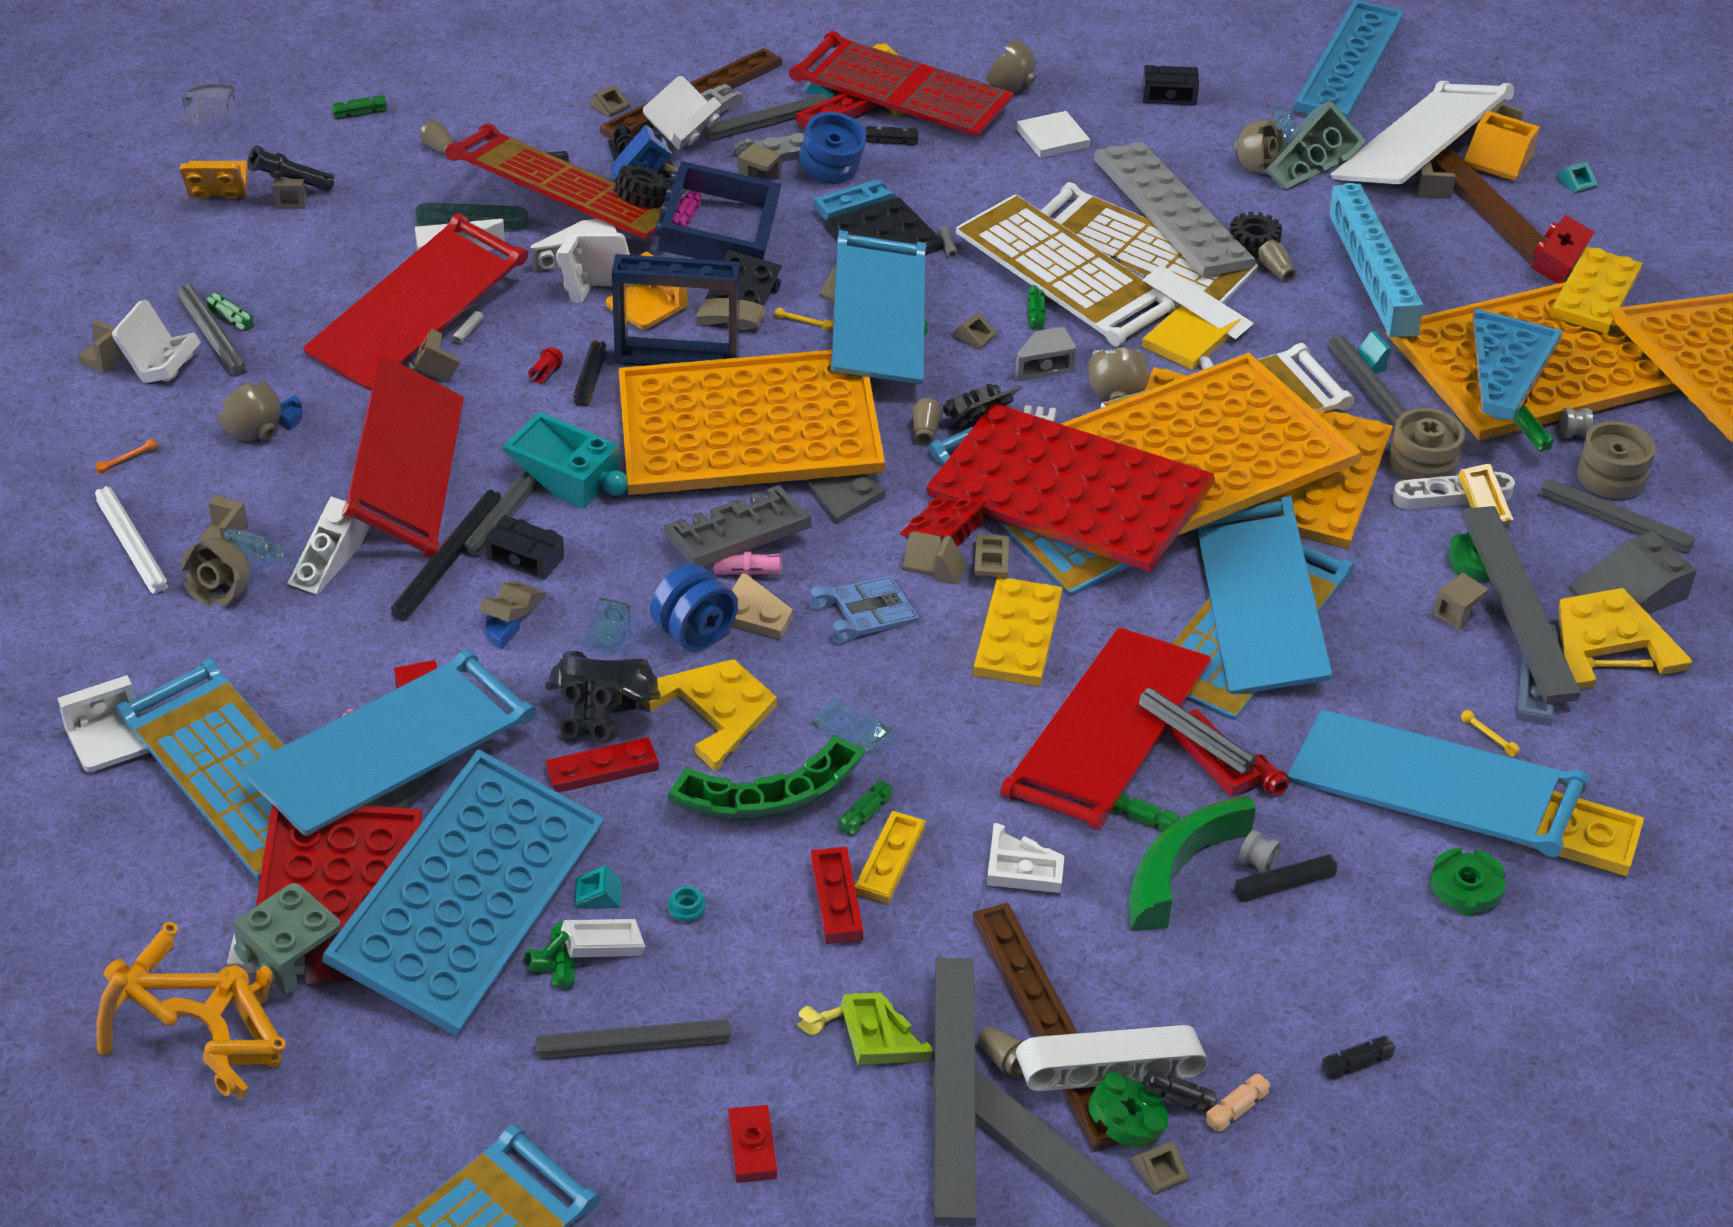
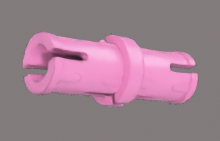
[714,552,782,578]

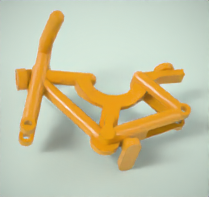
[96,922,286,1099]

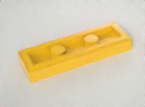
[855,811,926,905]

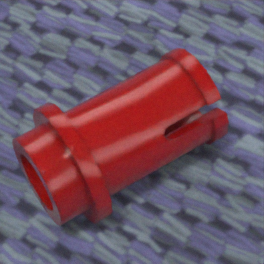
[528,347,563,384]
[1254,753,1289,796]

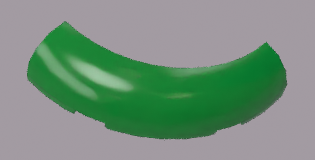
[668,735,865,819]
[1129,796,1256,931]

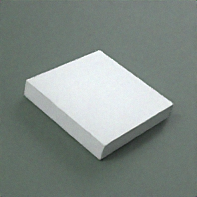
[1016,111,1090,158]

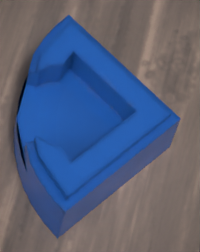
[279,395,303,430]
[486,615,520,649]

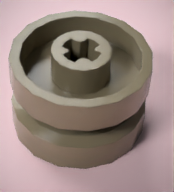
[1388,408,1465,480]
[1576,421,1656,499]

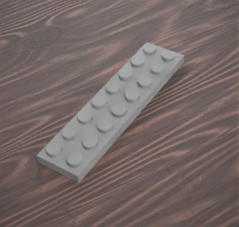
[1094,142,1255,277]

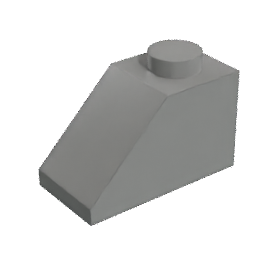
[1015,327,1077,381]

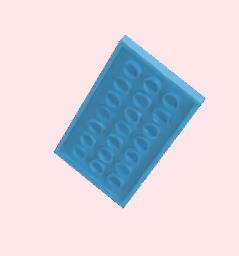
[322,749,605,1037]

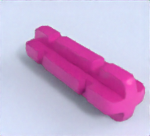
[673,190,702,227]

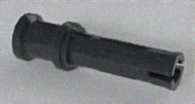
[247,145,334,192]

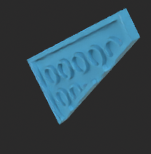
[1473,308,1562,421]

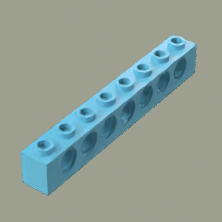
[1329,183,1423,337]

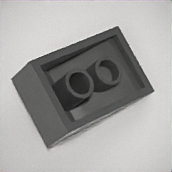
[1569,531,1697,614]

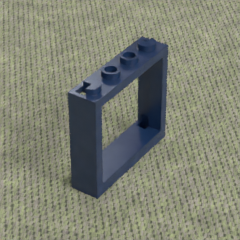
[654,161,782,261]
[611,254,740,365]

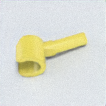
[797,1006,844,1036]

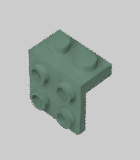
[232,883,341,995]

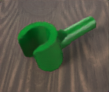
[523,931,569,974]

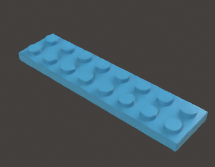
[1294,0,1404,120]

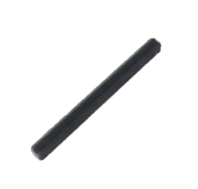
[391,489,502,621]

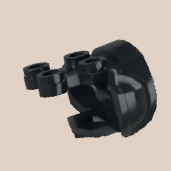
[545,651,661,743]

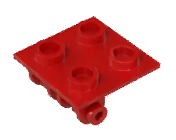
[900,497,986,547]

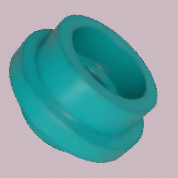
[668,886,706,921]

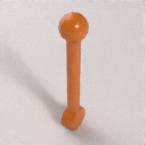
[95,439,158,473]

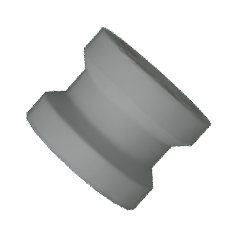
[1560,408,1593,439]
[1238,830,1281,873]

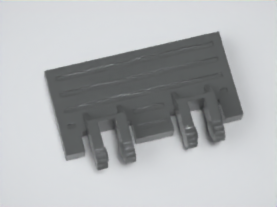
[664,485,812,566]

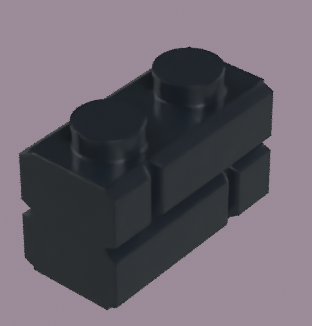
[1142,65,1199,105]
[485,515,564,580]

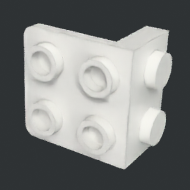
[643,76,721,150]
[556,233,634,303]
[112,300,201,383]
[57,675,150,772]

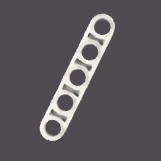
[1016,1025,1208,1091]

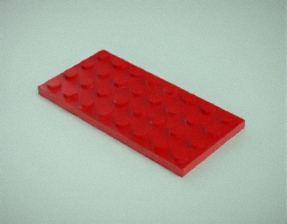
[926,402,1215,572]

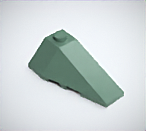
[1265,100,1366,190]

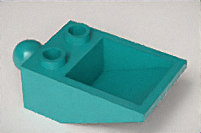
[503,411,628,509]

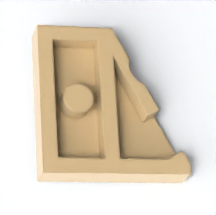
[731,573,793,640]

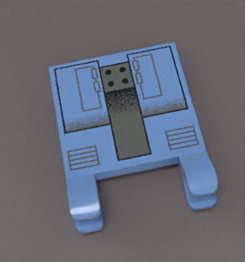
[809,576,919,645]

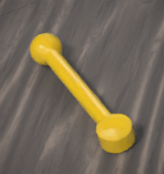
[774,308,833,331]
[1587,657,1653,669]
[1461,710,1520,757]

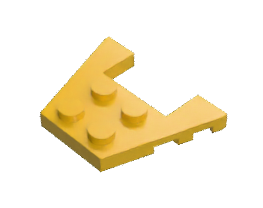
[1558,588,1692,690]
[640,659,777,771]

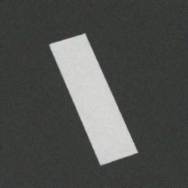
[1143,265,1254,339]

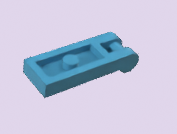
[814,179,897,220]

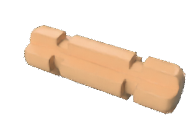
[1205,1074,1270,1132]

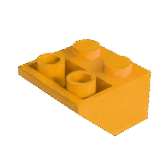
[1464,111,1540,181]

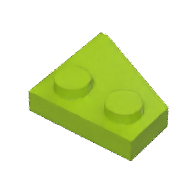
[841,992,933,1065]

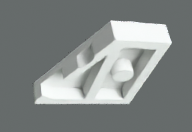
[987,823,1064,893]

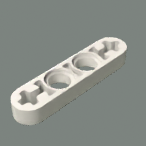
[1392,472,1515,510]

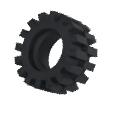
[614,164,670,209]
[1229,212,1282,260]

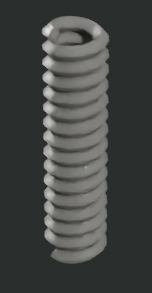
[938,225,957,259]

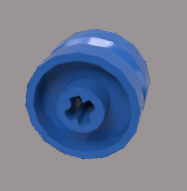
[799,112,866,184]
[650,563,738,652]

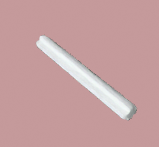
[95,486,168,594]

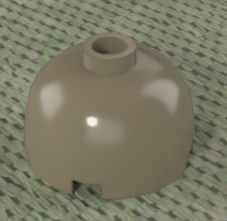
[986,38,1037,93]
[1234,119,1285,175]
[1088,347,1149,401]
[216,380,282,442]
[180,538,251,607]

